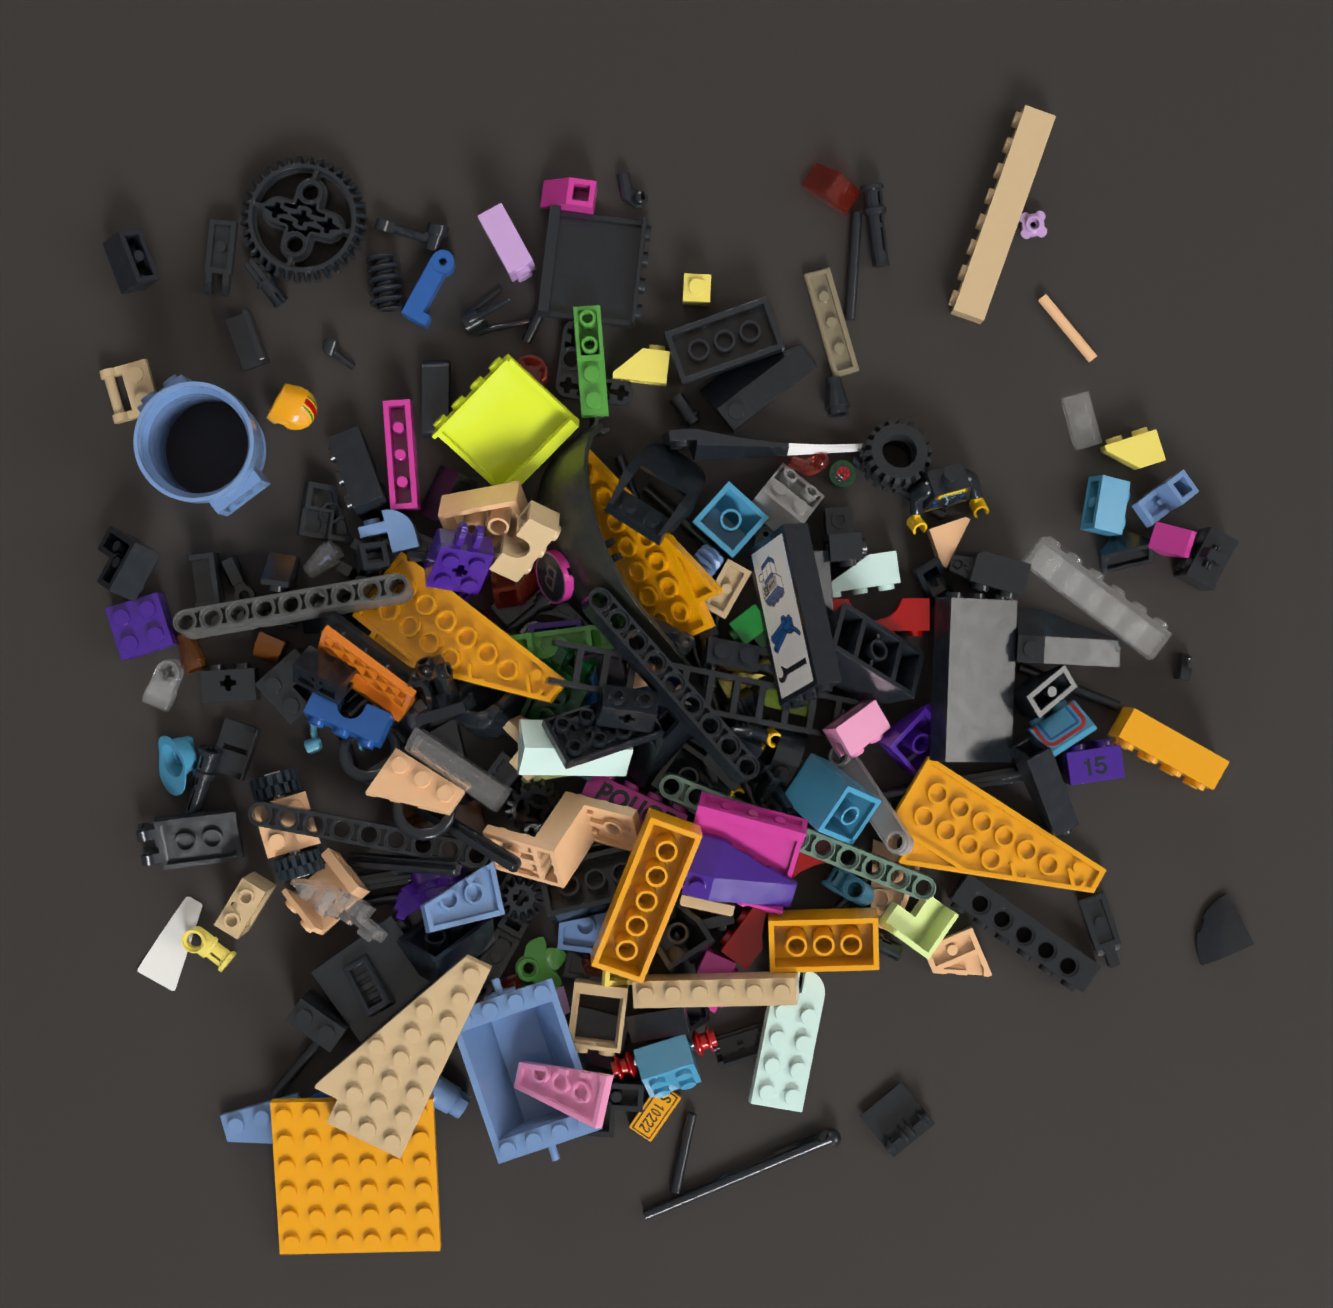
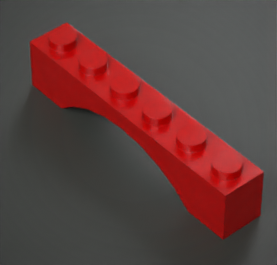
[719,823,829,970]

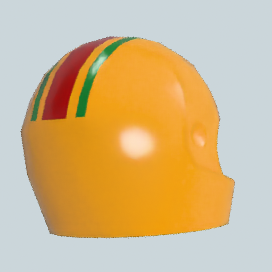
[266,383,317,430]

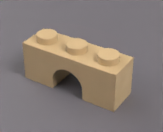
[489,500,561,582]

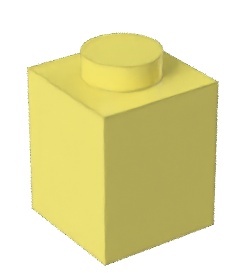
[682,273,711,306]

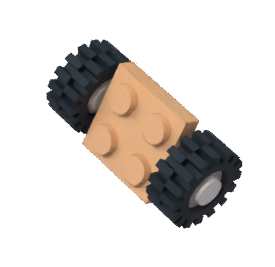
[249,767,325,882]

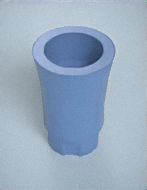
[431,1075,471,1118]

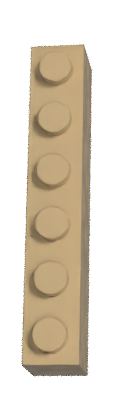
[632,972,799,1008]

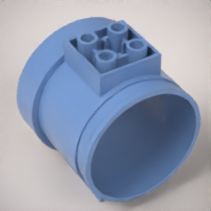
[133,375,271,516]

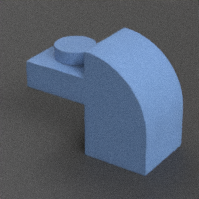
[1132,469,1199,528]
[358,510,421,554]

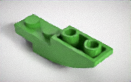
[573,305,609,418]

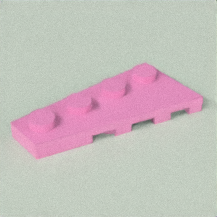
[513,1061,614,1129]

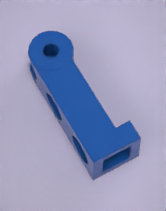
[401,250,456,329]

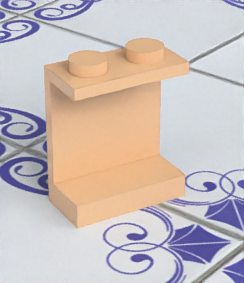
[281,848,370,935]

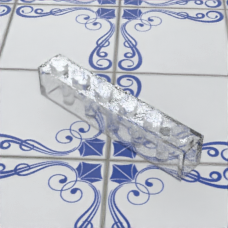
[1021,536,1172,660]

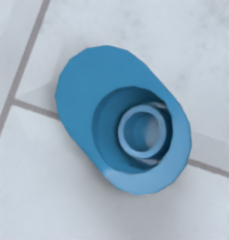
[158,735,197,796]

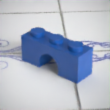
[303,692,394,750]

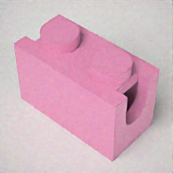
[822,700,891,758]

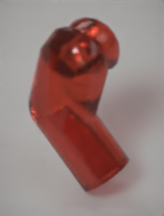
[788,453,829,476]

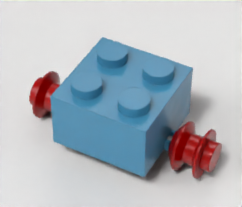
[610,1026,718,1098]

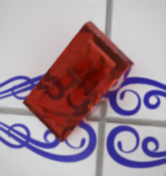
[801,163,861,216]

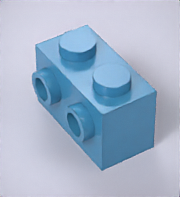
[1080,475,1131,536]

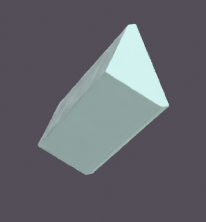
[517,719,633,776]

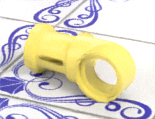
[181,926,236,972]

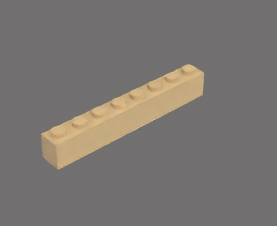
[948,105,1056,324]

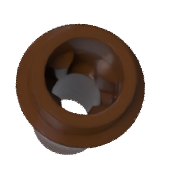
[177,634,207,674]

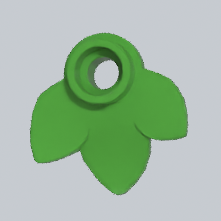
[515,937,567,988]

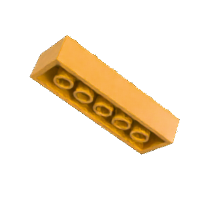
[590,808,703,984]

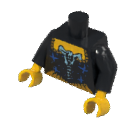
[907,463,989,535]

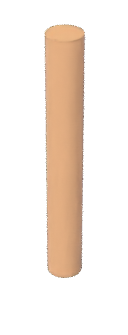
[1038,294,1097,362]

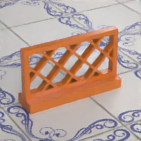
[317,625,417,722]

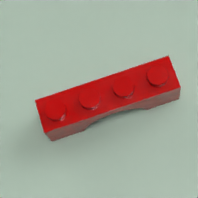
[828,598,930,636]

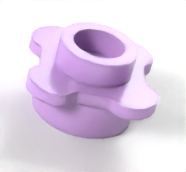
[1019,211,1047,239]

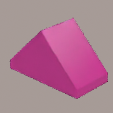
[1148,521,1197,558]

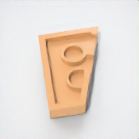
[365,748,465,816]

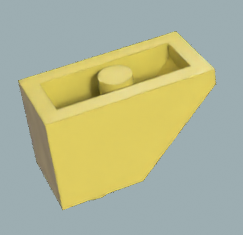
[612,345,670,386]

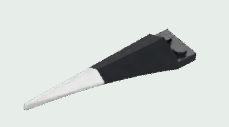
[662,429,863,461]

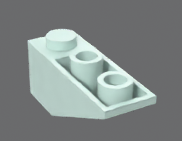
[831,551,901,598]

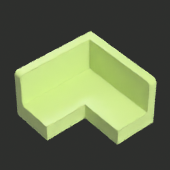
[878,897,958,960]

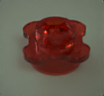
[581,953,602,977]

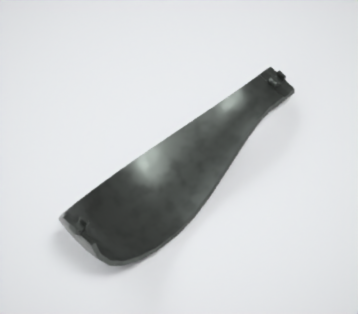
[537,416,716,732]

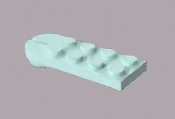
[748,972,825,1112]

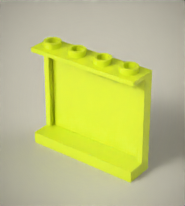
[432,354,579,486]

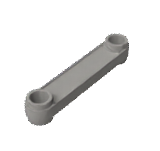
[829,748,914,855]

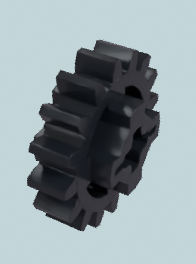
[505,778,562,833]

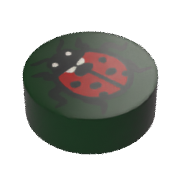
[829,460,856,488]

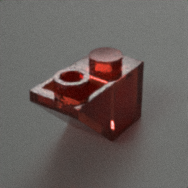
[490,560,540,609]

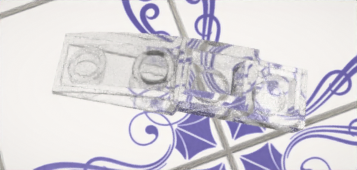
[290,879,388,943]

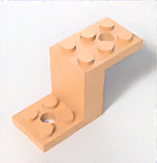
[482,791,641,888]

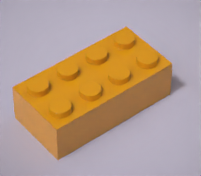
[1108,706,1229,791]
[768,907,879,973]

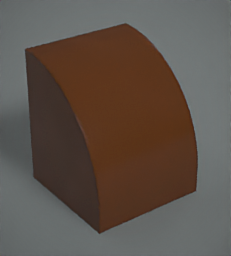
[253,631,290,665]

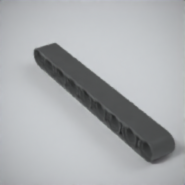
[173,573,415,639]

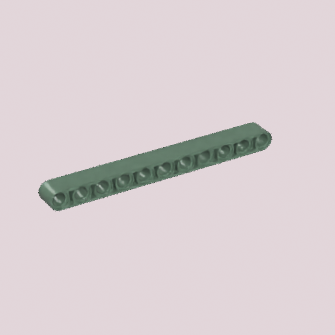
[658,772,936,900]

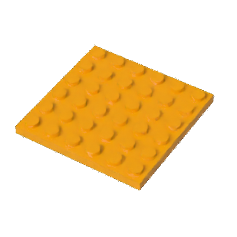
[270,1095,441,1254]

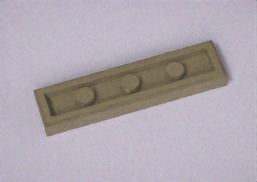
[803,267,860,377]

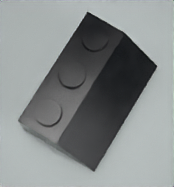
[397,918,496,983]

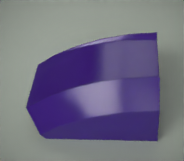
[877,704,931,777]

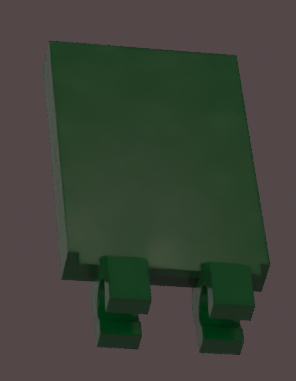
[520,647,599,720]

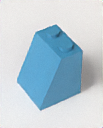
[785,753,882,845]

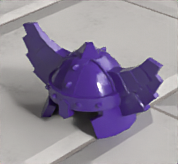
[394,866,467,920]

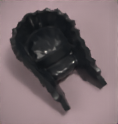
[454,630,545,740]

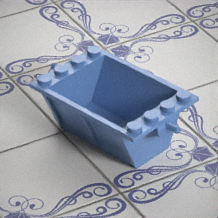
[457,977,603,1164]

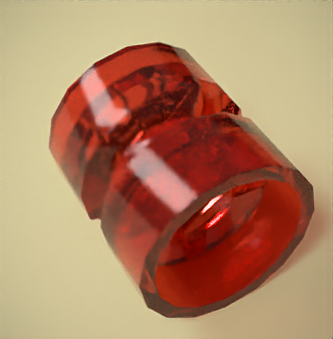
[517,355,549,387]

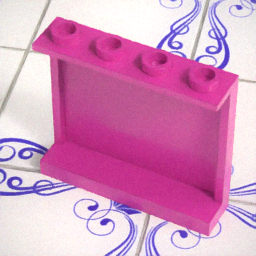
[682,792,808,915]

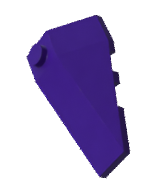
[681,833,797,907]

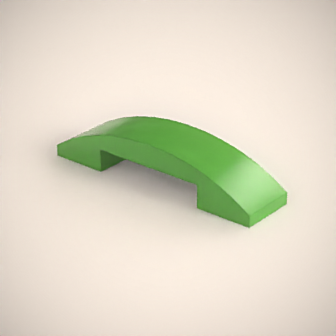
[510,622,616,659]

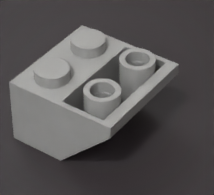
[752,463,825,531]

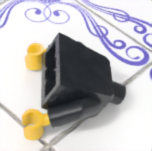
[696,725,781,797]

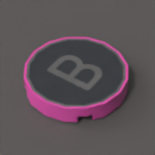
[536,549,574,604]

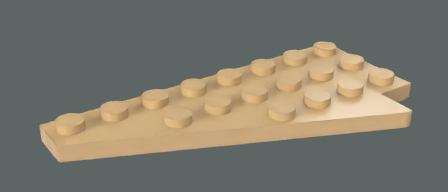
[315,954,492,1159]

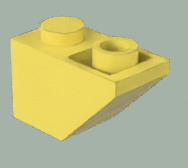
[1100,427,1166,470]

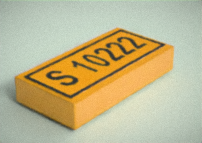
[629,1091,681,1142]

